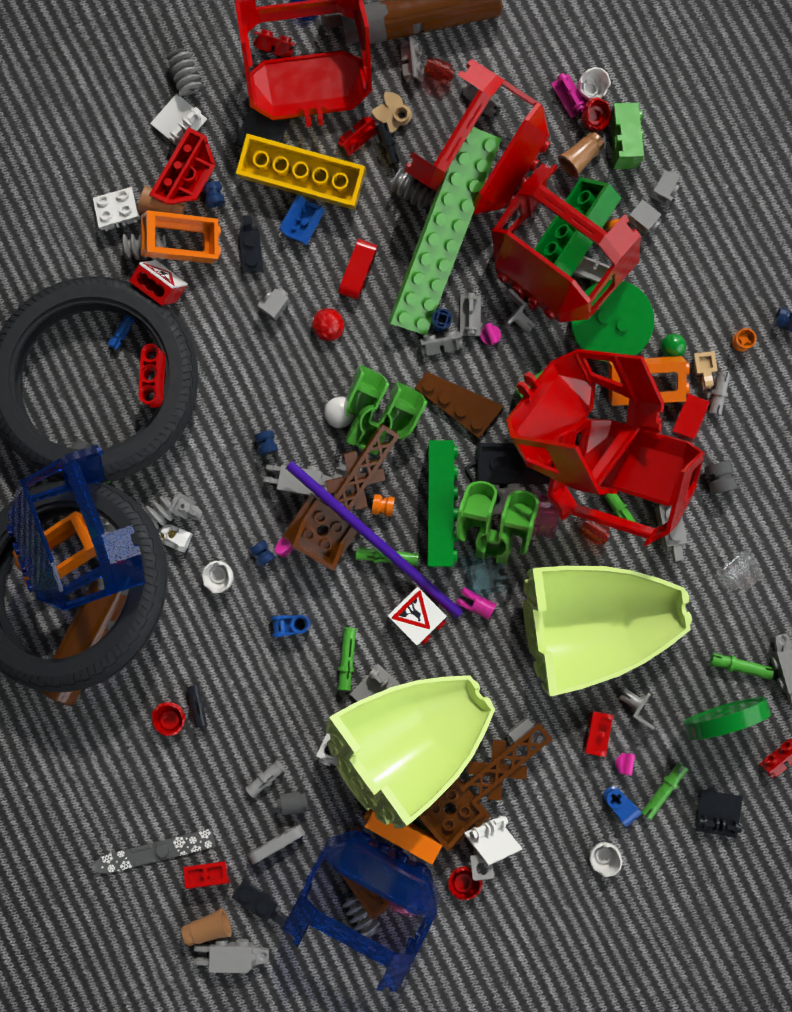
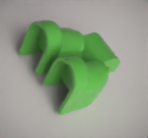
[344,365,427,455]
[456,481,539,565]

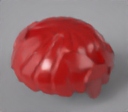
[582,97,611,131]
[312,308,345,341]
[151,702,185,736]
[448,866,483,901]

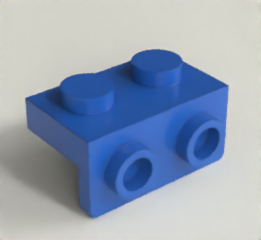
[279,195,325,245]

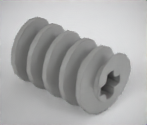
[166,48,202,96]
[390,168,436,210]
[122,234,166,260]
[146,496,178,530]
[342,893,382,939]

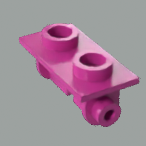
[551,73,586,118]

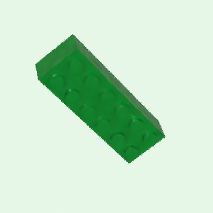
[534,177,621,277]
[427,440,458,568]

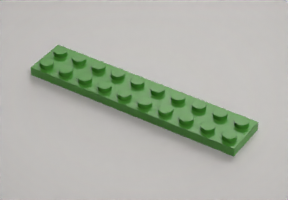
[388,127,502,335]

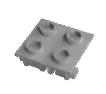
[350,664,401,701]

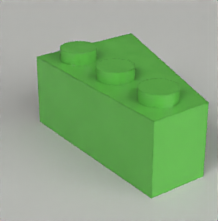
[611,103,644,169]

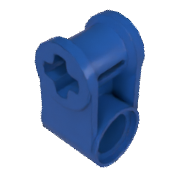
[270,615,311,637]
[603,786,642,827]

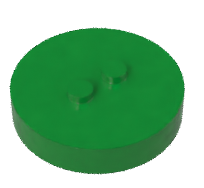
[570,280,654,363]
[683,697,771,740]

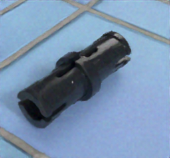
[375,122,401,166]
[186,684,208,728]

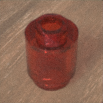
[424,57,455,84]
[579,519,611,546]

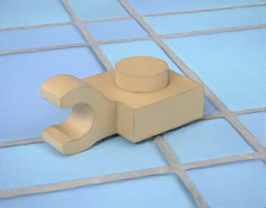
[693,351,717,389]

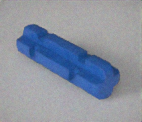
[108,315,135,350]

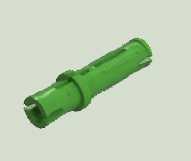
[356,547,419,566]
[338,627,357,691]
[709,652,774,680]
[641,762,689,820]

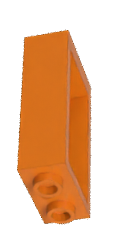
[141,210,221,264]
[608,356,690,406]
[12,511,103,592]
[363,809,442,864]

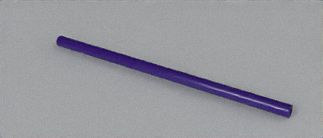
[285,461,463,618]

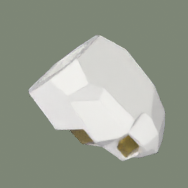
[158,525,193,553]

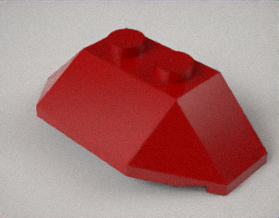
[149,127,216,205]

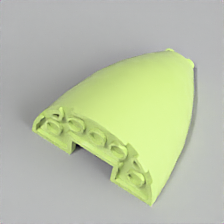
[523,566,692,696]
[326,676,495,828]

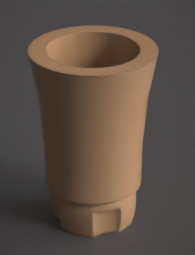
[558,132,604,178]
[137,185,186,215]
[181,908,232,946]

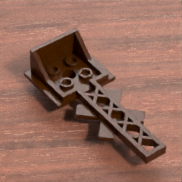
[282,423,400,571]
[418,722,552,851]

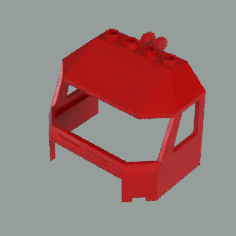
[235,0,372,128]
[404,59,551,215]
[492,164,641,322]
[506,349,664,495]
[547,417,705,547]

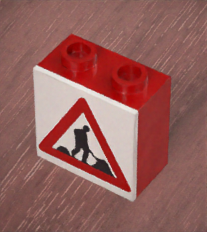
[129,260,188,305]
[388,587,447,645]

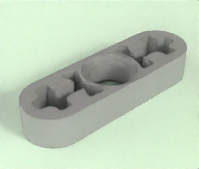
[248,824,305,864]

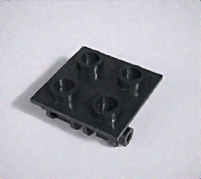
[695,789,743,838]

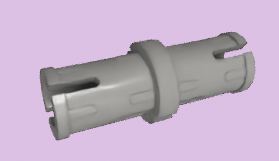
[709,372,731,415]
[246,760,285,798]

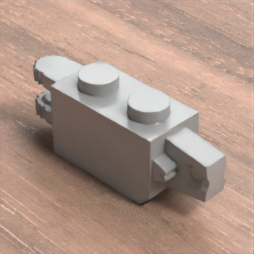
[263,462,334,496]
[655,504,688,562]
[771,633,792,708]
[194,938,269,973]

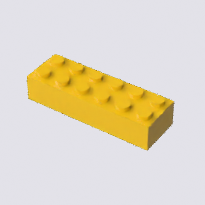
[236,134,367,210]

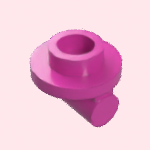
[480,323,501,346]
[615,753,635,776]

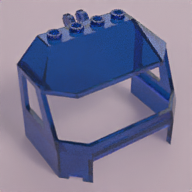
[6,444,146,611]
[282,830,439,992]

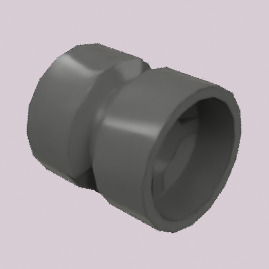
[704,460,738,495]

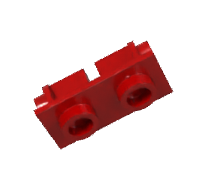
[253,29,297,58]
[337,116,377,156]
[759,738,792,779]

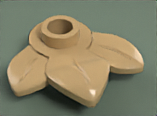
[372,92,412,133]

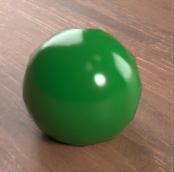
[660,334,686,357]

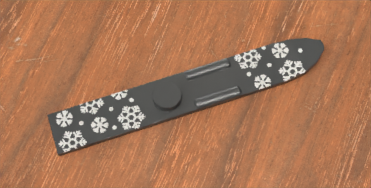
[92,828,216,873]

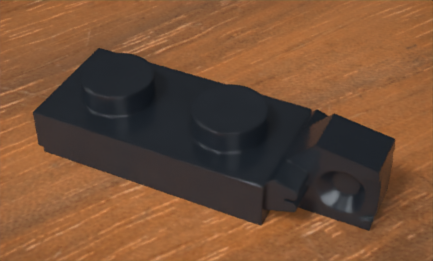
[239,215,264,274]
[231,879,287,926]

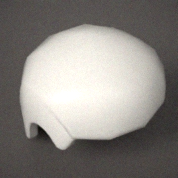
[578,67,611,100]
[324,397,355,428]
[202,561,233,594]
[589,842,622,877]

